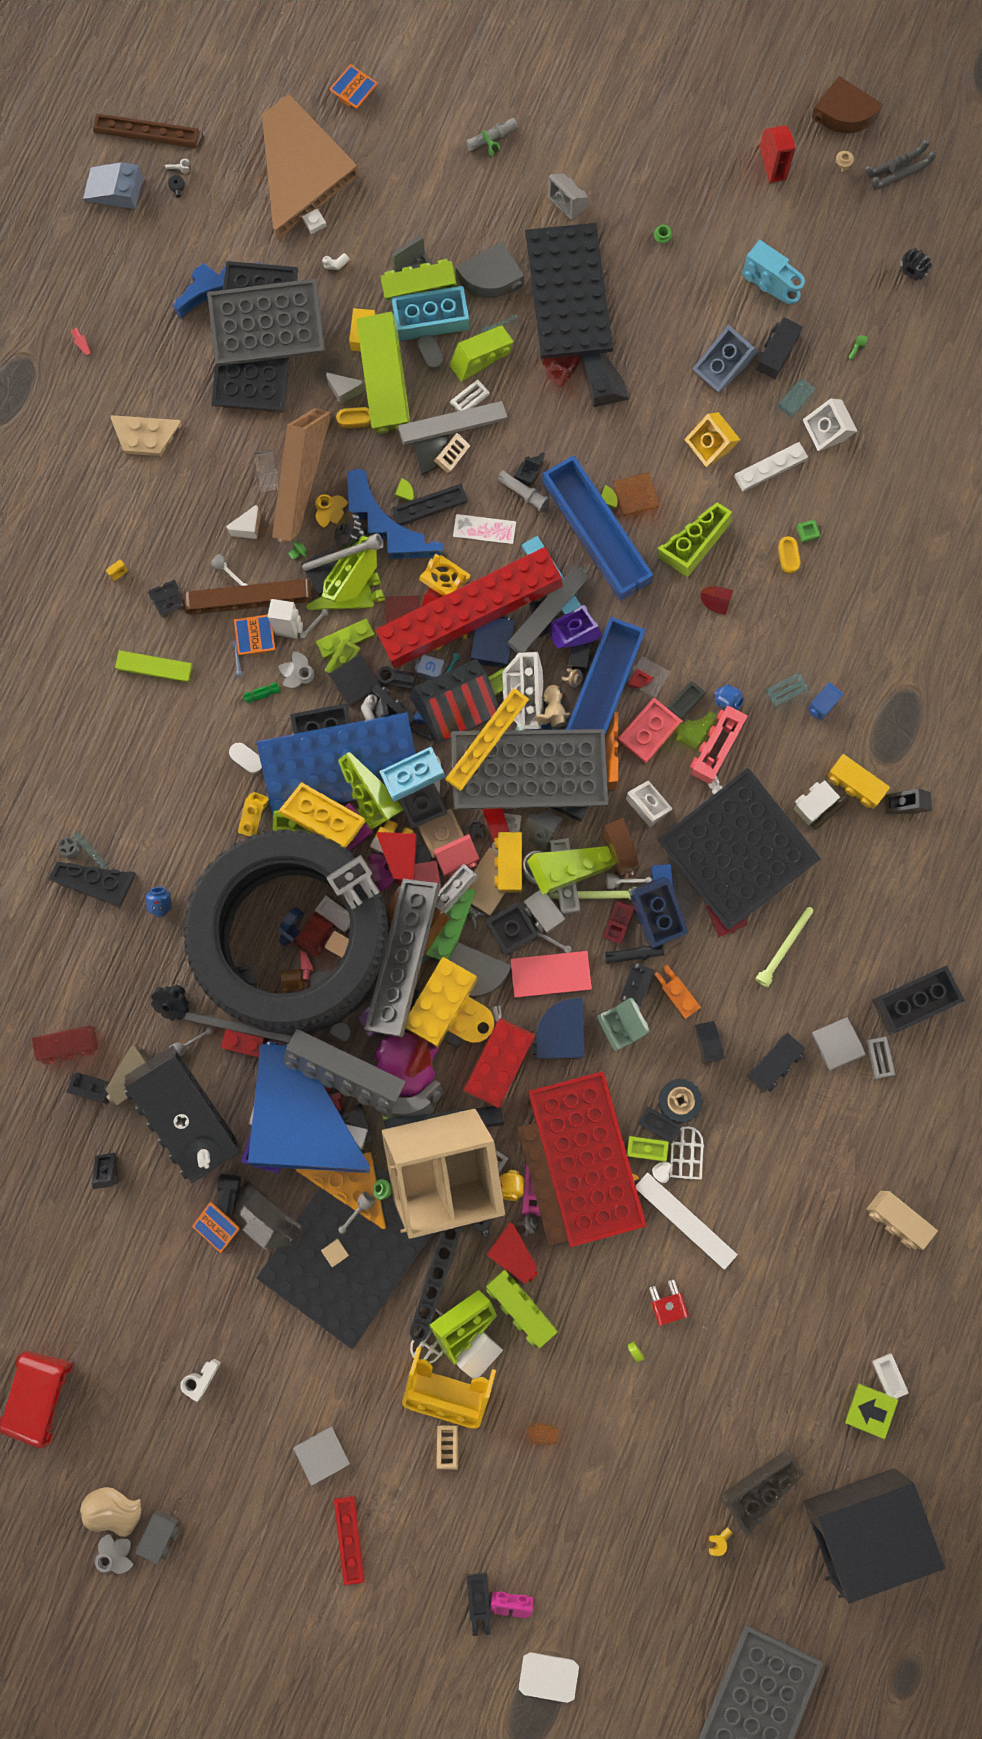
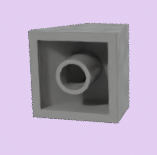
[548,174,588,220]

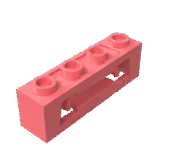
[690,705,748,784]

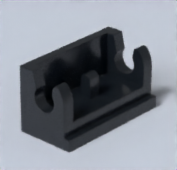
[619,963,654,1008]
[66,1072,110,1104]

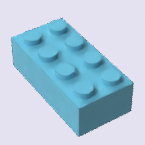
[392,286,470,341]

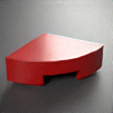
[627,669,653,688]

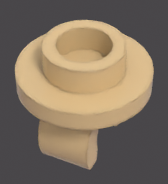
[836,151,854,172]
[562,668,583,688]

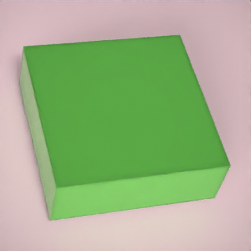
[796,520,821,543]

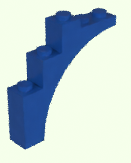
[173,262,261,318]

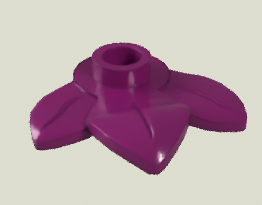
[368,853,393,891]

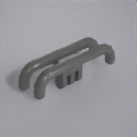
[865,140,936,188]

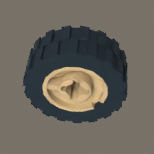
[658,1079,703,1123]

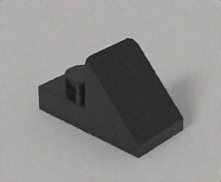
[91,1153,119,1189]

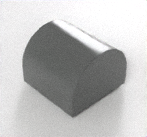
[330,1023,352,1043]

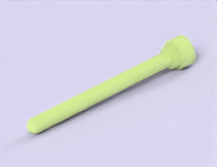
[548,887,636,900]
[755,907,813,987]

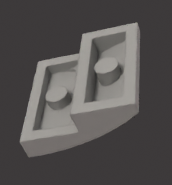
[812,1017,865,1071]
[293,1426,350,1485]

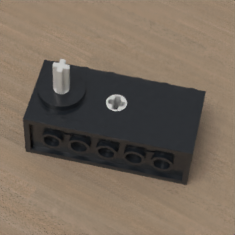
[124,1046,240,1183]

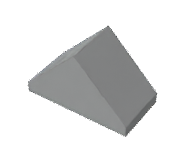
[326,373,364,404]

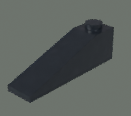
[580,353,629,407]

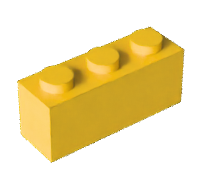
[827,754,890,809]
[495,832,522,893]

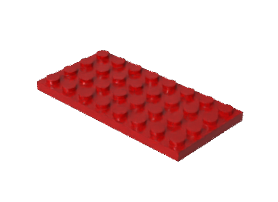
[528,1071,647,1247]

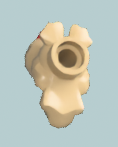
[535,685,572,729]

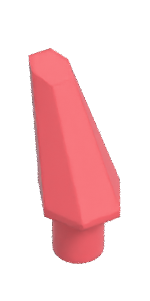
[71,328,91,355]
[300,951,315,981]

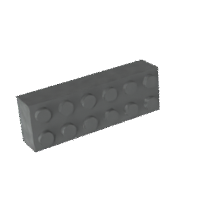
[283,1029,406,1114]

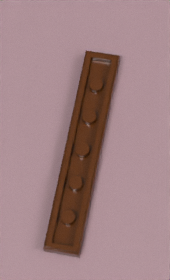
[93,113,200,148]

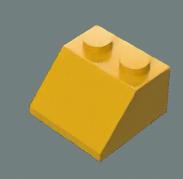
[684,412,740,467]

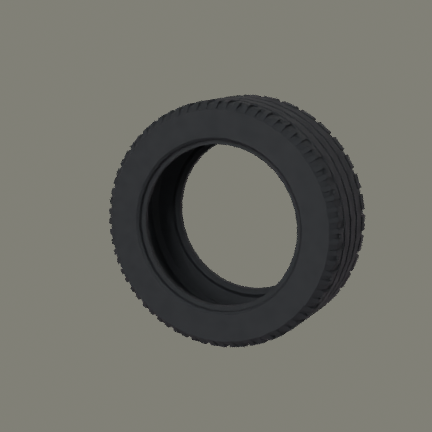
[183,829,390,1035]

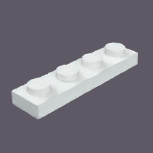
[734,442,808,492]

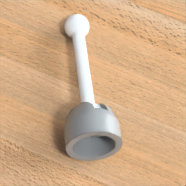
[211,554,248,586]
[606,873,653,889]

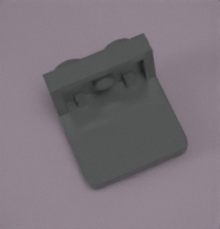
[392,236,433,273]

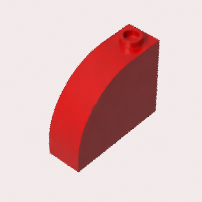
[760,125,796,183]

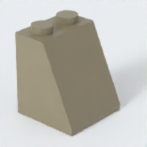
[105,1045,150,1107]

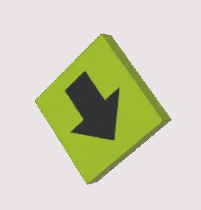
[845,1383,898,1439]

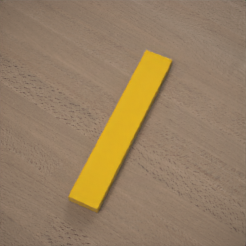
[445,688,529,791]

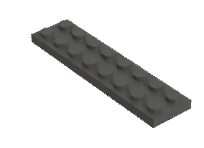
[364,879,441,1038]

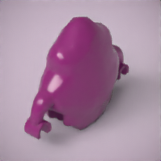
[363,1031,440,1098]

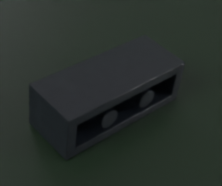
[756,317,803,380]
[746,1032,805,1093]

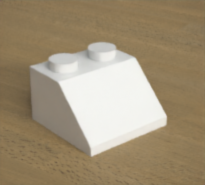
[803,398,857,451]

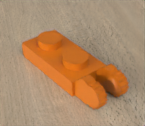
[654,965,701,1019]

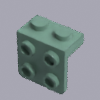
[596,998,650,1051]

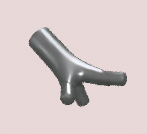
[468,907,485,929]

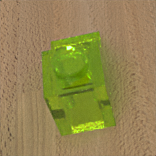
[676,711,716,750]

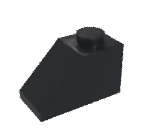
[885,789,932,814]
[695,1021,725,1063]

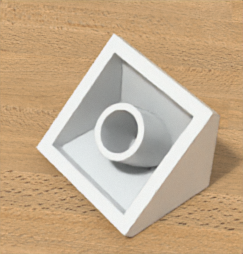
[626,780,672,827]
[456,1332,503,1379]

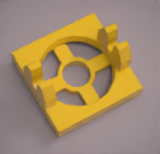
[419,554,471,596]

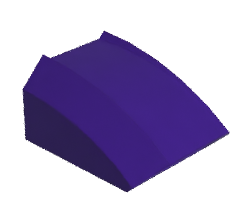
[550,605,603,648]

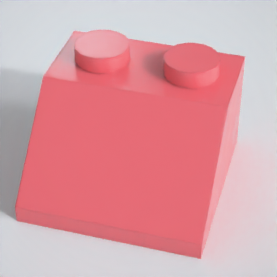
[434,834,479,878]

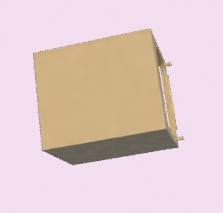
[382,1109,505,1239]

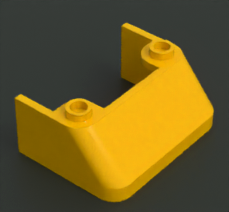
[402,1347,496,1429]

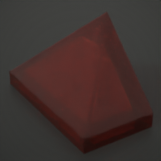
[404,1037,432,1078]

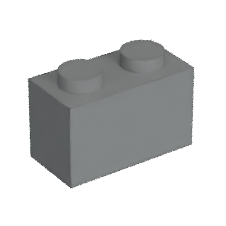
[523,890,565,935]

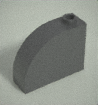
[456,242,524,298]
[450,942,511,998]

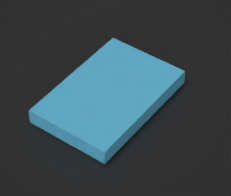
[379,747,446,802]

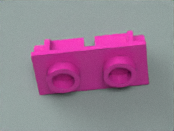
[490,1591,533,1619]

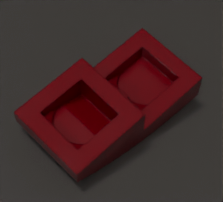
[603,900,634,944]

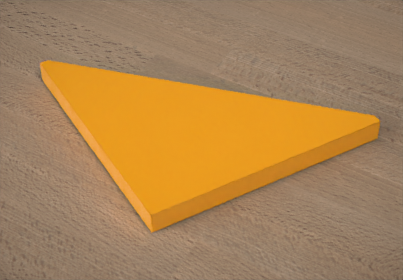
[296,1152,386,1229]

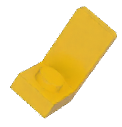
[238,792,269,836]

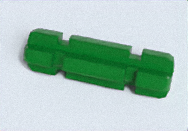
[243,682,280,703]

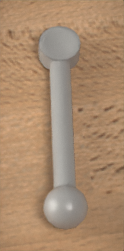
[300,609,329,639]
[537,930,571,953]

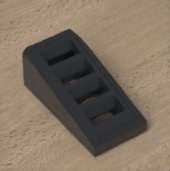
[374,697,390,718]

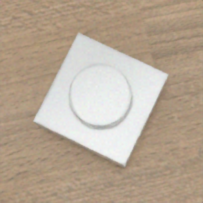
[302,209,327,234]

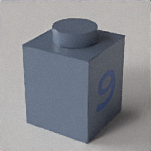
[415,654,445,680]

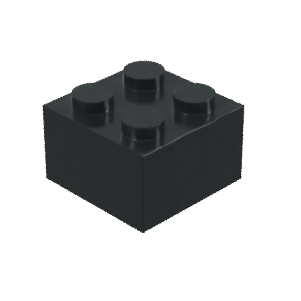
[399,783,447,829]
[485,902,539,957]

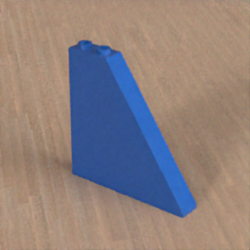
[248,1042,371,1173]

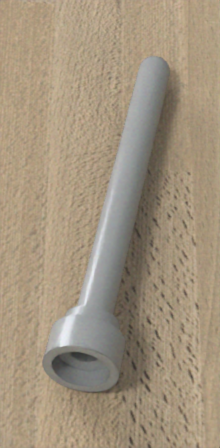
[302,534,383,571]

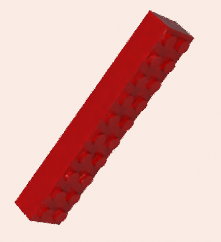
[375,547,563,669]

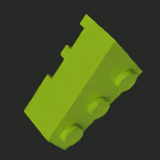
[450,325,514,382]

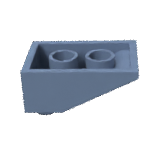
[83,162,143,209]
[693,325,759,392]

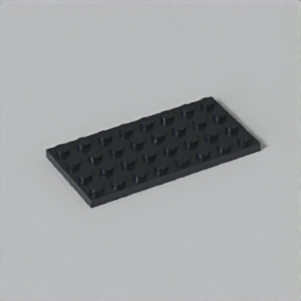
[525,223,613,359]
[211,261,299,413]

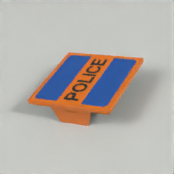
[329,64,378,109]
[234,615,275,655]
[192,1202,240,1253]

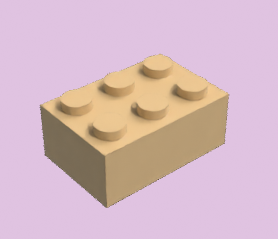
[866,1191,938,1250]

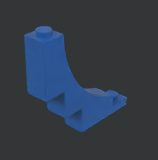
[347,469,444,560]

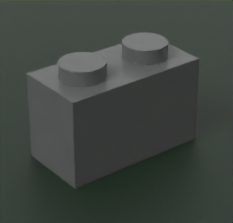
[135,1510,180,1564]

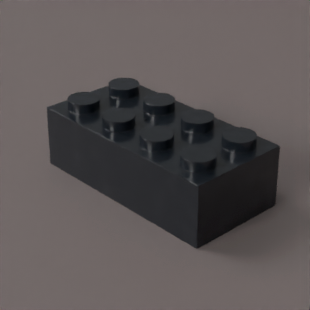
[872,965,965,1035]

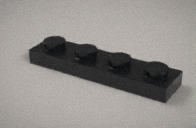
[392,483,468,526]

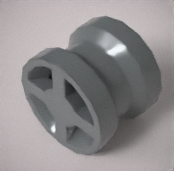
[58,837,80,858]

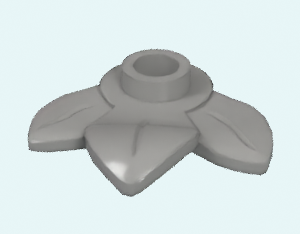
[278,652,314,688]
[95,1534,134,1574]

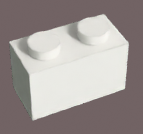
[793,780,840,826]

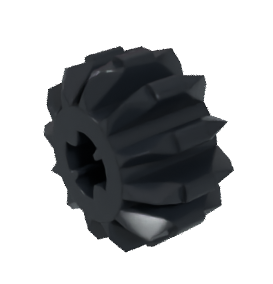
[899,248,932,281]

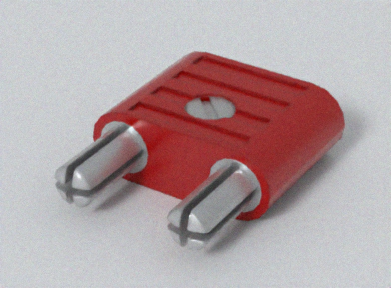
[649,1280,689,1326]

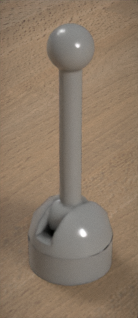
[169,1027,214,1057]
[339,1192,375,1234]

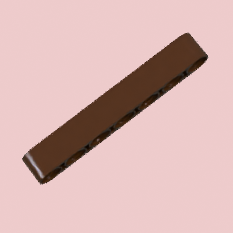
[184,579,313,615]

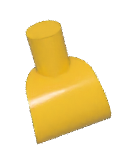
[709,1528,733,1556]

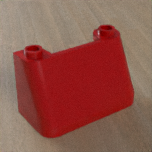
[0,1351,73,1449]

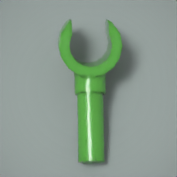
[481,129,500,156]
[848,335,868,360]

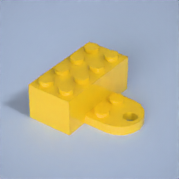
[405,957,494,1047]

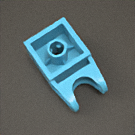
[742,240,805,304]

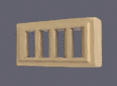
[434,433,470,473]
[437,1426,458,1470]

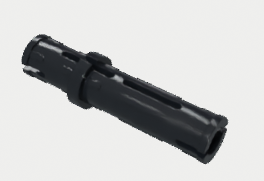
[605,944,664,964]

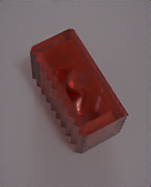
[293,912,336,958]

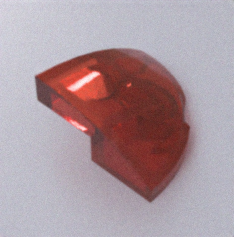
[541,356,580,386]

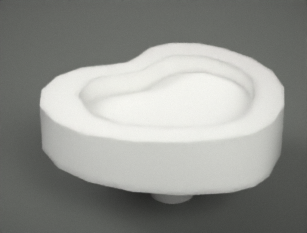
[652,1162,672,1183]

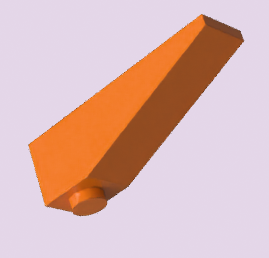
[605,712,618,790]

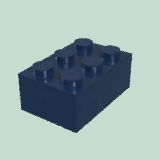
[628,876,689,948]

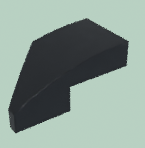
[514,453,545,487]

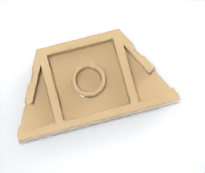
[111,415,182,456]

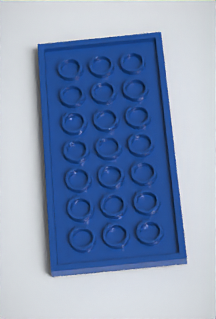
[256,712,415,816]

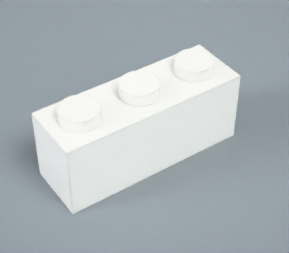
[268,599,303,639]

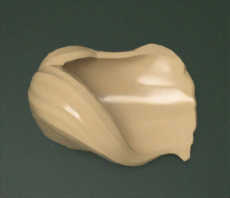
[80,1487,141,1537]

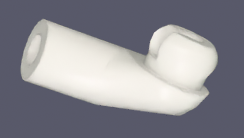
[322,253,350,270]
[361,695,377,720]

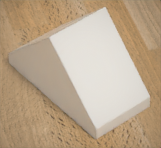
[226,505,261,539]

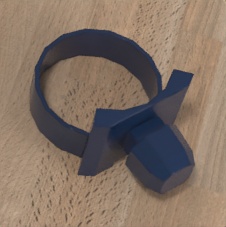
[277,907,303,946]

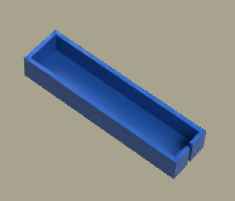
[542,455,653,601]
[566,617,646,736]

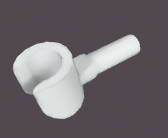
[165,159,190,174]

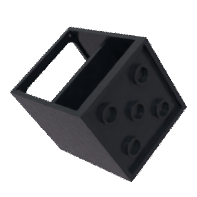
[803,1468,946,1604]

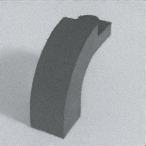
[375,1080,443,1119]

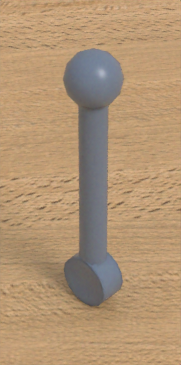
[232,640,243,678]

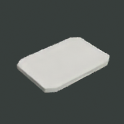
[519,1652,579,1703]

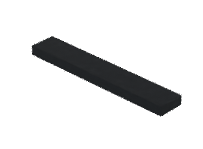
[384,1106,505,1129]

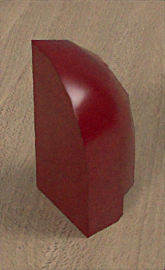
[701,586,733,615]

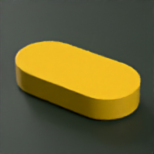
[336,407,371,428]
[778,536,801,574]

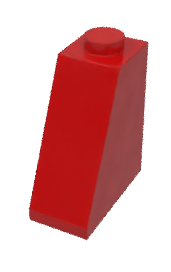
[377,832,417,885]
[487,1221,538,1284]

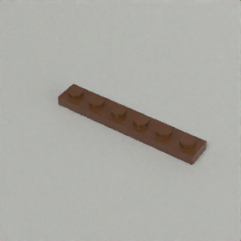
[517,1123,568,1246]

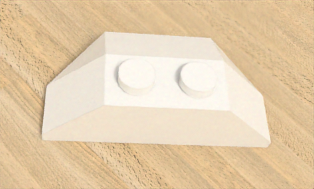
[503,652,544,729]

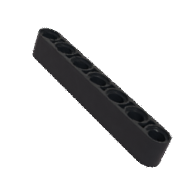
[409,1226,463,1342]

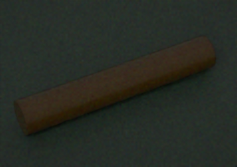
[812,795,849,830]

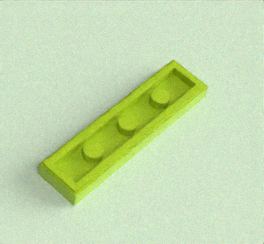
[115,650,193,683]

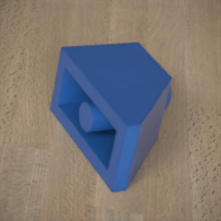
[807,682,843,721]

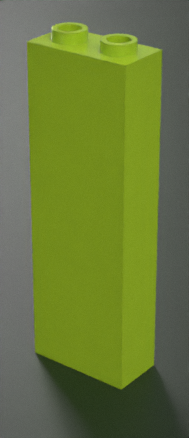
[356,312,411,434]

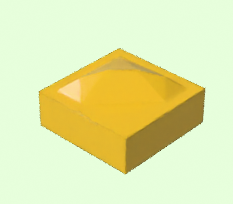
[106,559,128,581]

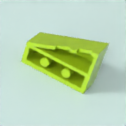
[430,1290,497,1365]

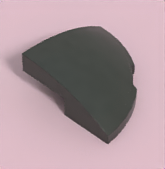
[413,434,448,475]

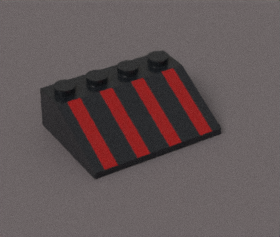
[409,659,499,743]

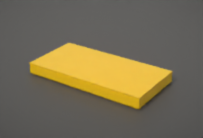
[279,782,365,848]

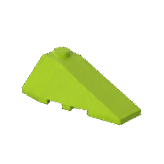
[338,752,403,830]

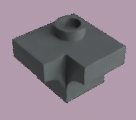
[523,809,563,849]

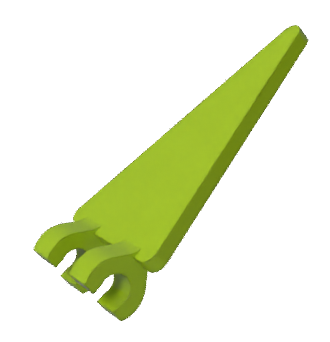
[306,573,385,610]

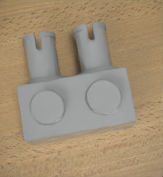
[327,855,380,909]

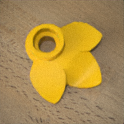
[315,494,348,528]

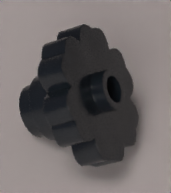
[334,511,367,549]
[151,985,189,1021]

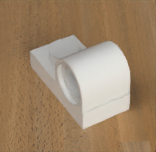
[181,1359,221,1402]

